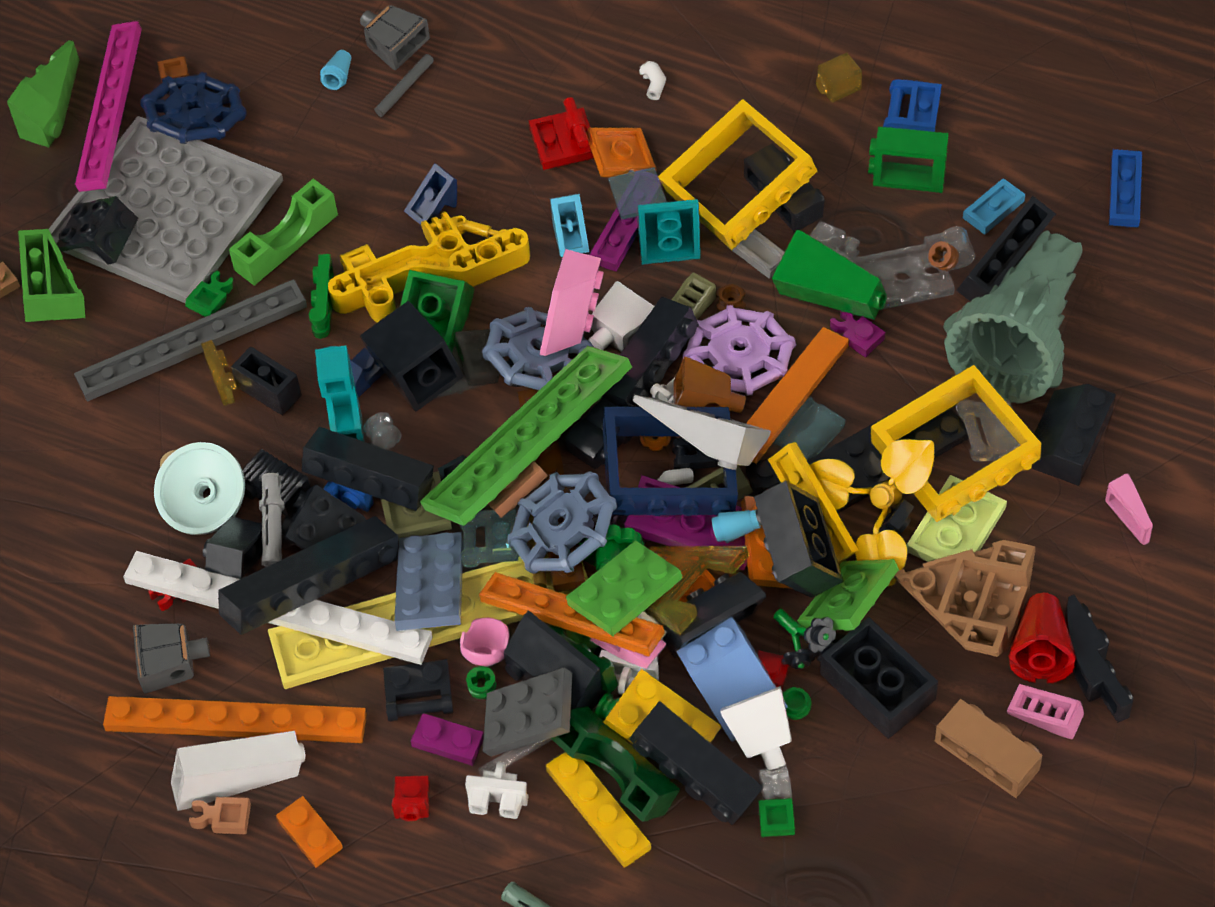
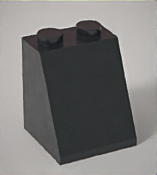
[359,301,464,412]

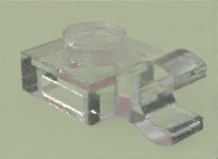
[809,221,860,261]

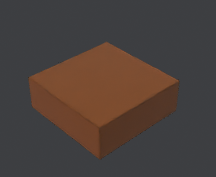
[158,56,189,81]

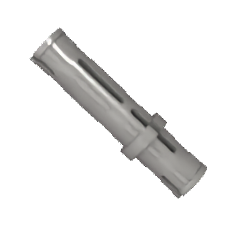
[259,473,284,567]

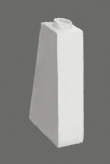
[171,731,305,811]

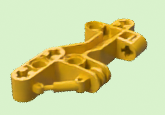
[328,212,530,323]

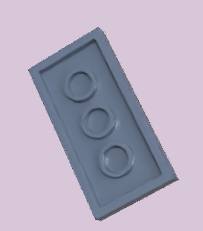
[394,532,463,631]

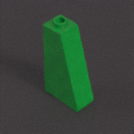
[772,230,887,320]

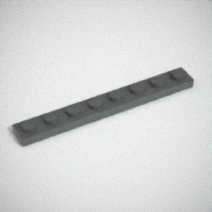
[74,279,307,402]

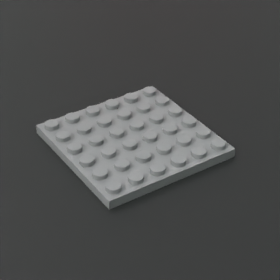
[49,116,283,303]

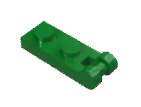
[309,254,334,339]

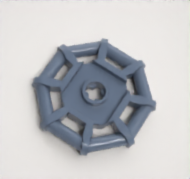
[482,307,594,390]
[508,471,617,574]

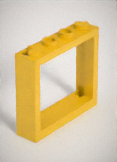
[658,99,817,250]
[871,365,1041,522]

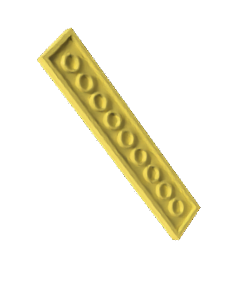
[268,553,588,690]

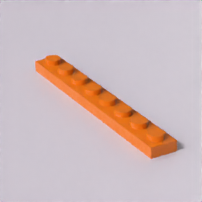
[103,696,367,743]

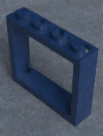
[603,407,738,516]

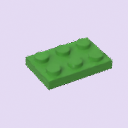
[566,540,682,636]
[797,559,899,631]

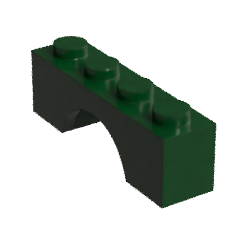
[551,706,680,822]

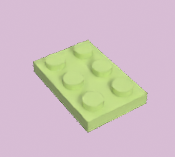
[906,475,1007,562]

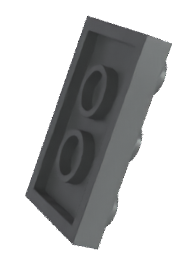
[483,668,572,757]

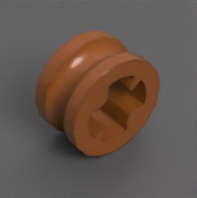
[928,241,959,271]

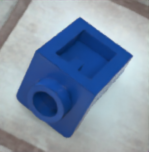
[324,481,374,512]

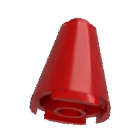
[1009,593,1076,683]

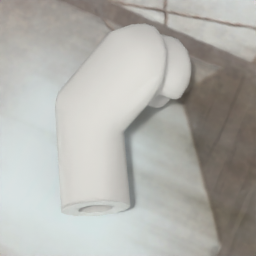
[658,468,694,485]

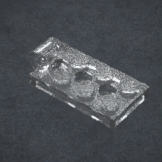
[848,227,975,315]

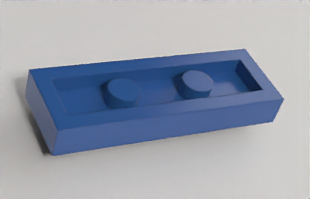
[1109,149,1142,228]

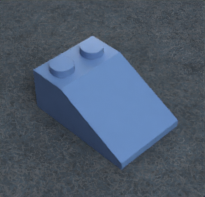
[676,617,788,742]

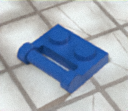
[883,79,942,132]

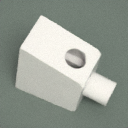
[589,281,655,352]
[720,686,792,771]

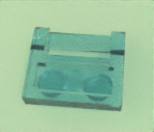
[460,509,518,568]

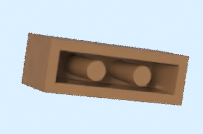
[935,699,1042,798]

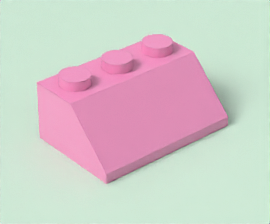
[539,249,604,356]

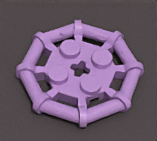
[682,305,796,396]

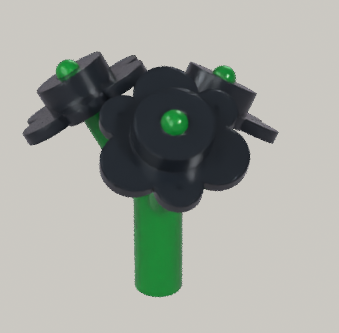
[773,609,838,669]

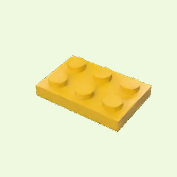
[603,669,722,744]

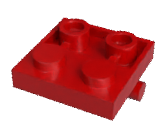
[529,97,594,170]

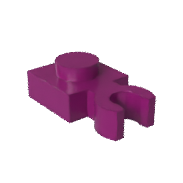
[830,311,885,358]

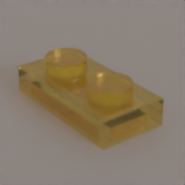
[201,340,237,406]

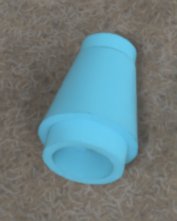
[320,50,352,90]
[712,509,761,543]

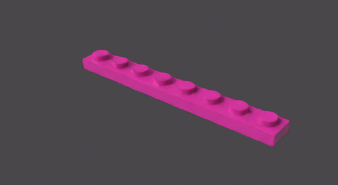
[75,21,142,192]

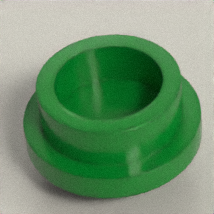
[783,687,811,720]

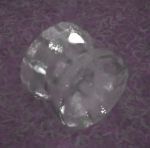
[363,412,402,450]
[759,765,792,800]

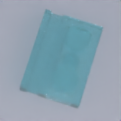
[772,397,845,460]

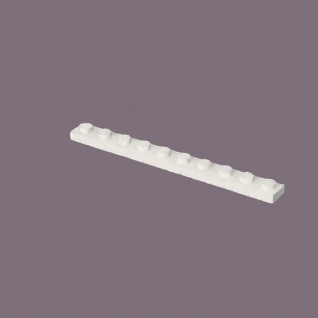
[123,551,433,665]

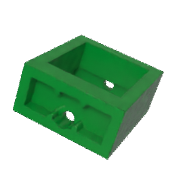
[868,126,949,193]

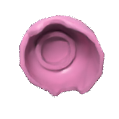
[460,617,510,667]

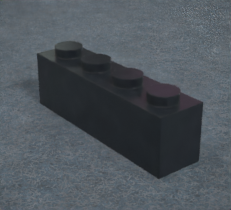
[956,196,1056,302]
[601,297,699,407]
[302,427,434,511]
[629,701,764,825]

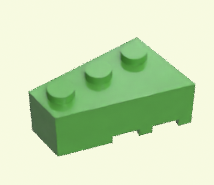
[18,229,85,322]

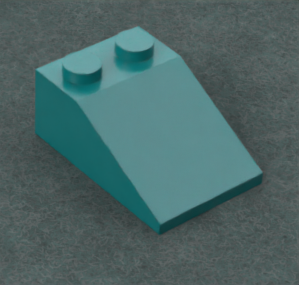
[637,199,700,264]

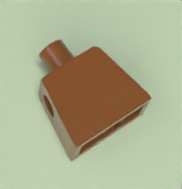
[673,357,746,414]

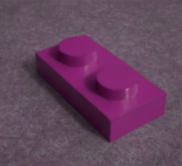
[411,713,484,766]

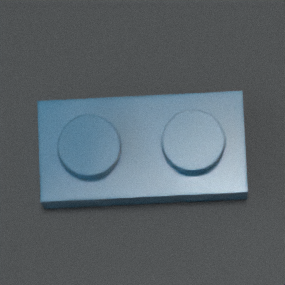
[963,178,1025,235]

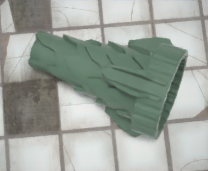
[943,230,1082,403]

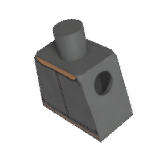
[360,5,430,71]
[133,623,210,694]

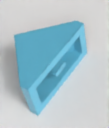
[550,194,590,257]

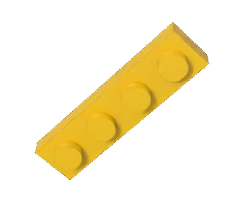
[768,442,859,564]
[546,752,651,868]

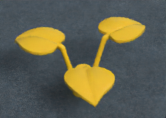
[810,439,934,586]

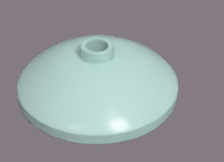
[154,442,245,535]

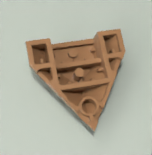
[894,540,1035,657]

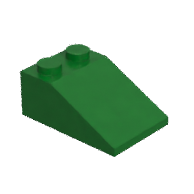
[400,270,475,353]

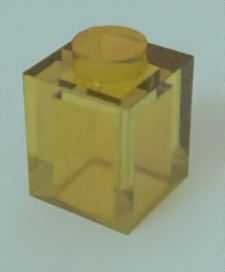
[816,53,862,103]

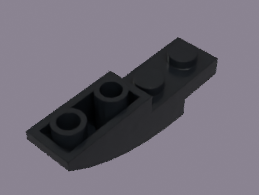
[1065,594,1133,723]

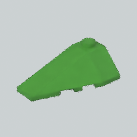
[7,40,79,147]

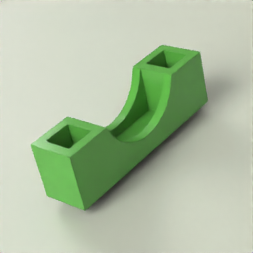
[229,179,338,286]

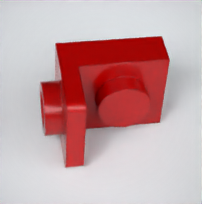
[392,776,429,821]

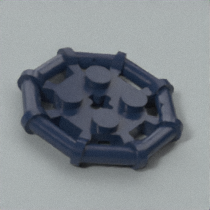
[140,72,247,144]

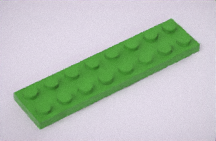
[420,346,632,526]

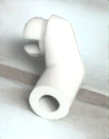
[639,61,666,100]

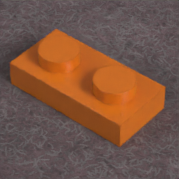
[276,796,343,868]

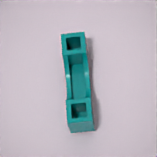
[315,345,364,442]

